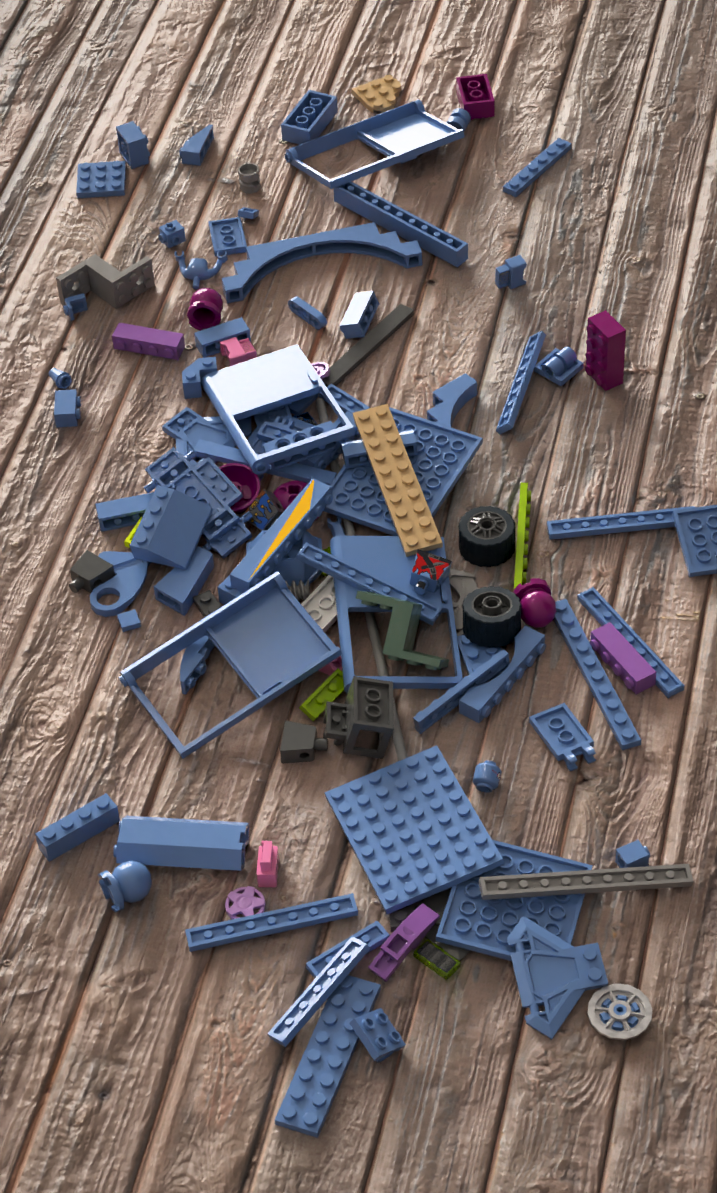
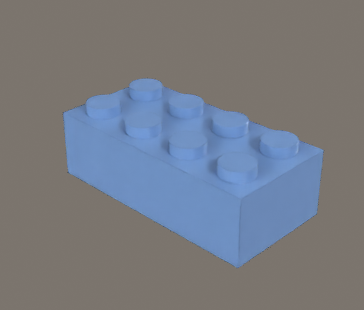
[281,90,338,144]

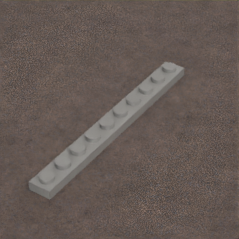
[479,864,693,900]

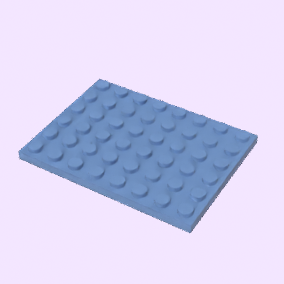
[323,407,483,536]
[325,745,504,915]

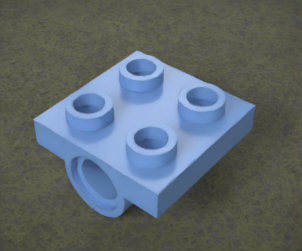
[534,347,584,386]
[349,1008,406,1063]

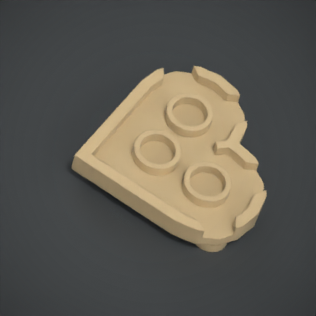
[352,75,401,113]

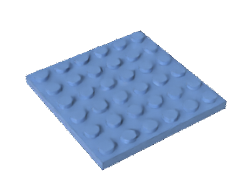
[436,840,593,961]

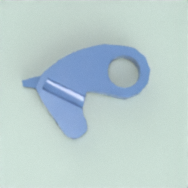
[90,551,152,617]

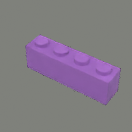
[112,323,185,360]
[590,622,656,694]

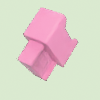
[220,337,257,366]
[257,841,279,888]

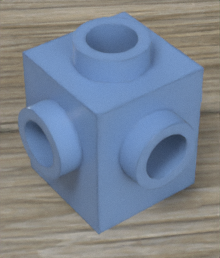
[158,220,186,248]

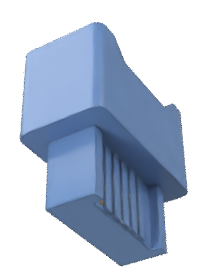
[495,255,527,289]

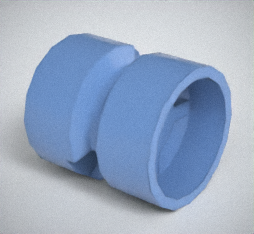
[446,108,471,131]

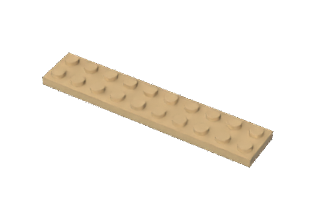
[353,404,443,557]

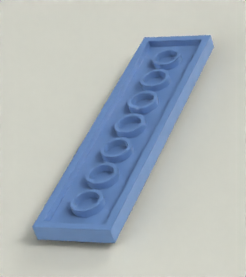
[275,975,381,1138]

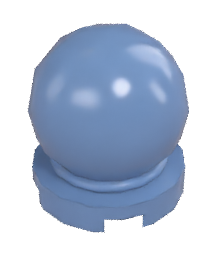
[98,861,152,912]

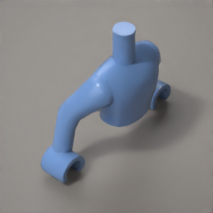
[174,251,228,289]

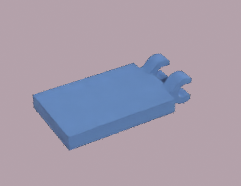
[529,703,596,771]

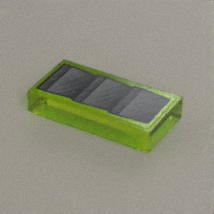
[413,939,461,981]

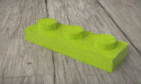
[299,668,344,722]

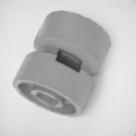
[238,163,261,194]

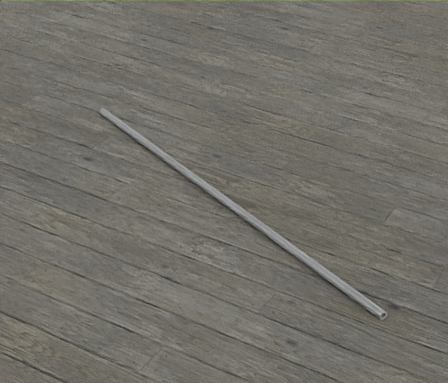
[315,398,408,761]

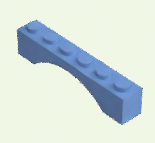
[459,625,546,723]

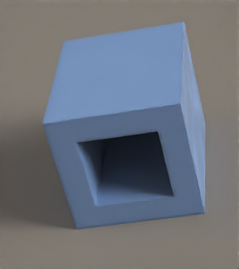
[615,840,650,868]

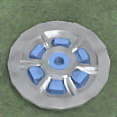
[588,983,652,1040]

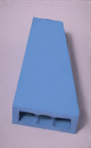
[153,546,214,616]

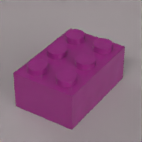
[456,74,495,120]

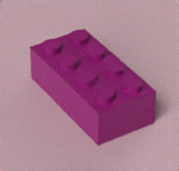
[585,310,626,391]

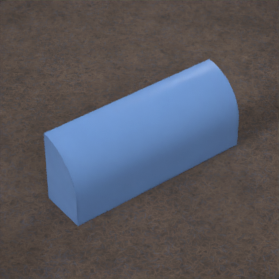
[340,429,418,469]

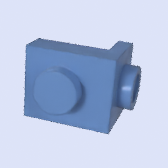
[63,293,88,321]

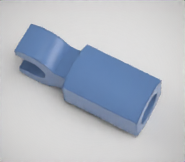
[327,516,346,537]

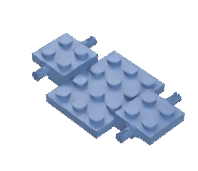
[144,447,253,559]

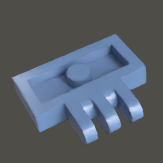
[257,416,297,442]

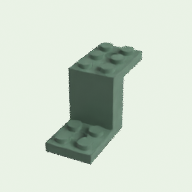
[356,591,449,670]

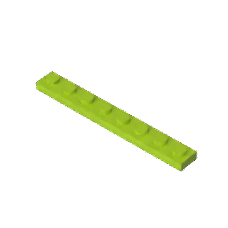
[514,482,531,589]

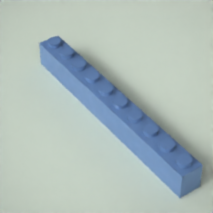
[333,182,468,267]

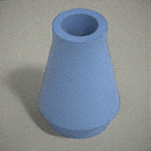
[49,368,72,388]

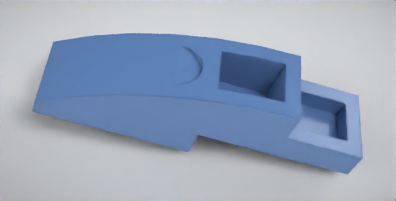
[180,636,215,695]

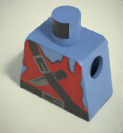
[410,549,452,595]

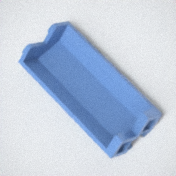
[113,816,249,871]

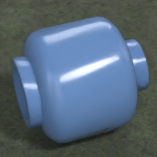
[473,760,501,793]

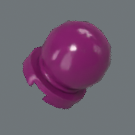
[187,288,223,331]
[513,578,557,628]

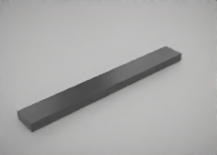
[322,304,414,387]

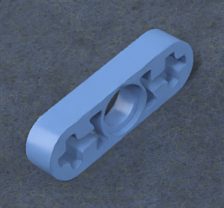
[288,296,327,330]

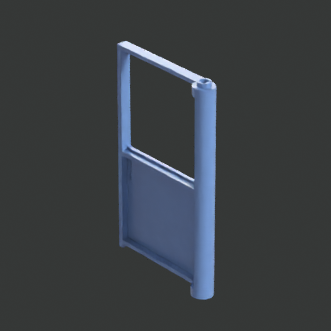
[285,99,465,189]
[118,571,342,759]

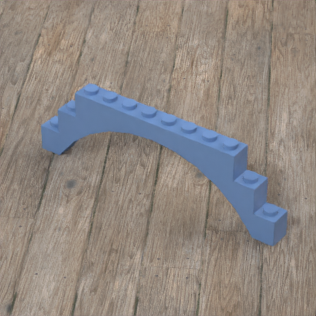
[222,222,422,303]

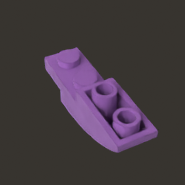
[368,903,440,982]

